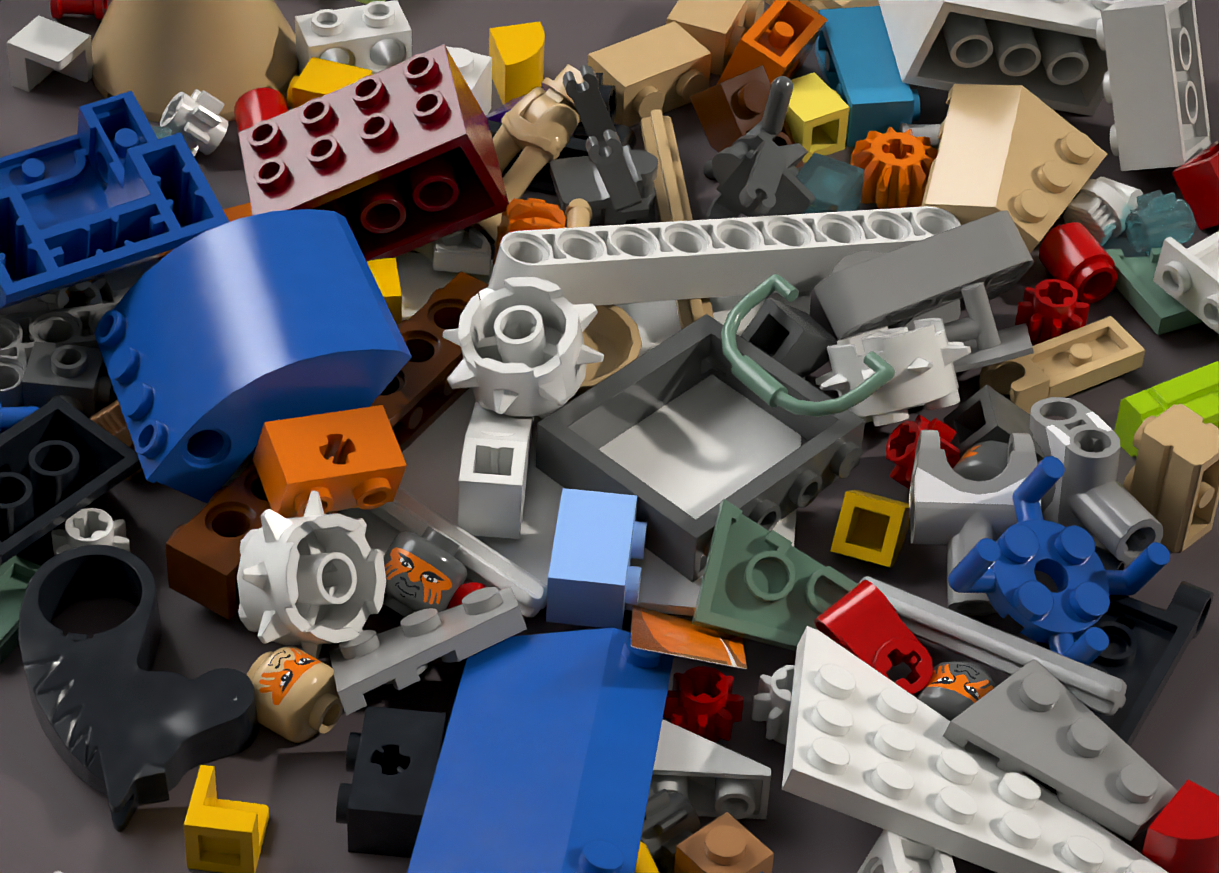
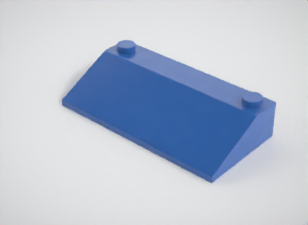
[407,628,674,873]

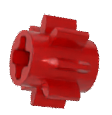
[1015,279,1089,345]
[886,415,960,489]
[663,666,744,743]

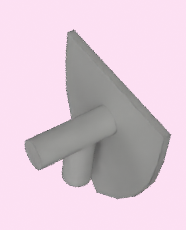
[944,282,1034,373]

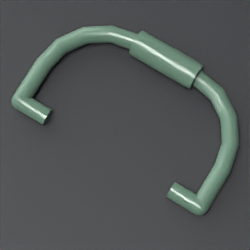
[721,274,895,417]

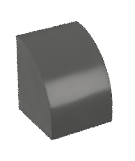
[740,297,837,378]
[943,385,1044,463]

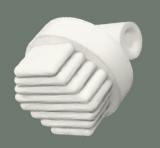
[1063,177,1143,246]

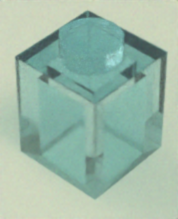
[796,152,865,214]

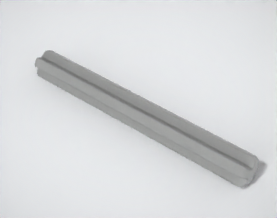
[857,576,1127,716]

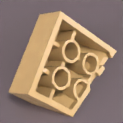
[921,84,1107,253]

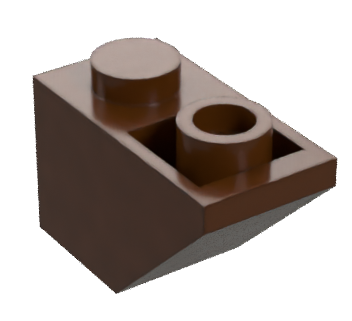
[690,65,804,168]

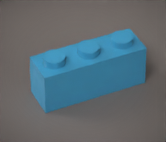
[815,6,920,147]

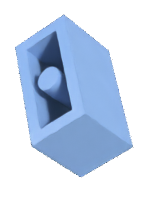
[546,488,647,630]

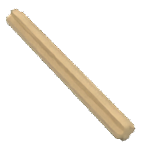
[640,110,714,330]

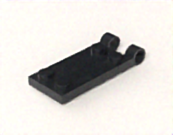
[1024,546,1214,795]

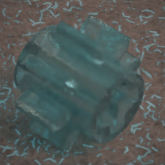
[1125,190,1195,256]

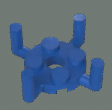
[948,456,1170,666]

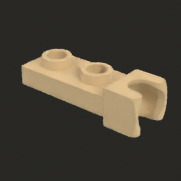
[980,316,1145,414]

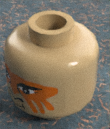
[247,646,343,743]

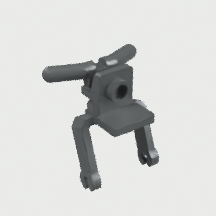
[549,65,658,227]
[703,76,815,220]

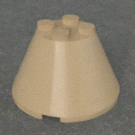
[92,0,298,123]

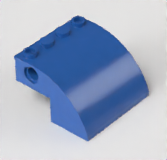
[0,91,229,309]
[94,209,412,504]

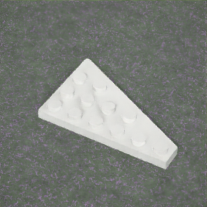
[782,626,1168,873]

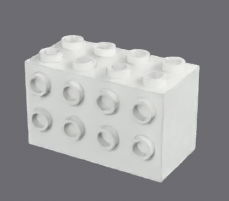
[878,0,1124,116]

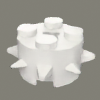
[442,277,604,418]
[815,318,971,426]
[237,491,386,659]

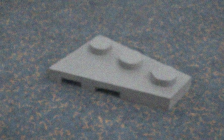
[329,587,527,716]
[943,659,1178,841]

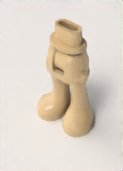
[470,64,599,244]

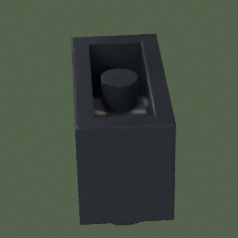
[336,706,446,858]

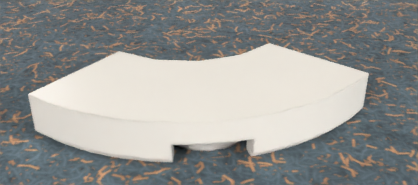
[414,228,491,275]

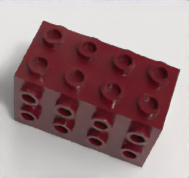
[238,44,509,262]

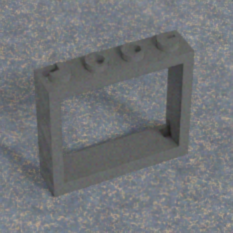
[536,314,865,583]

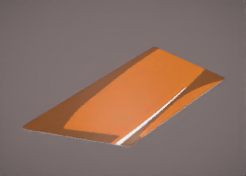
[631,605,747,669]

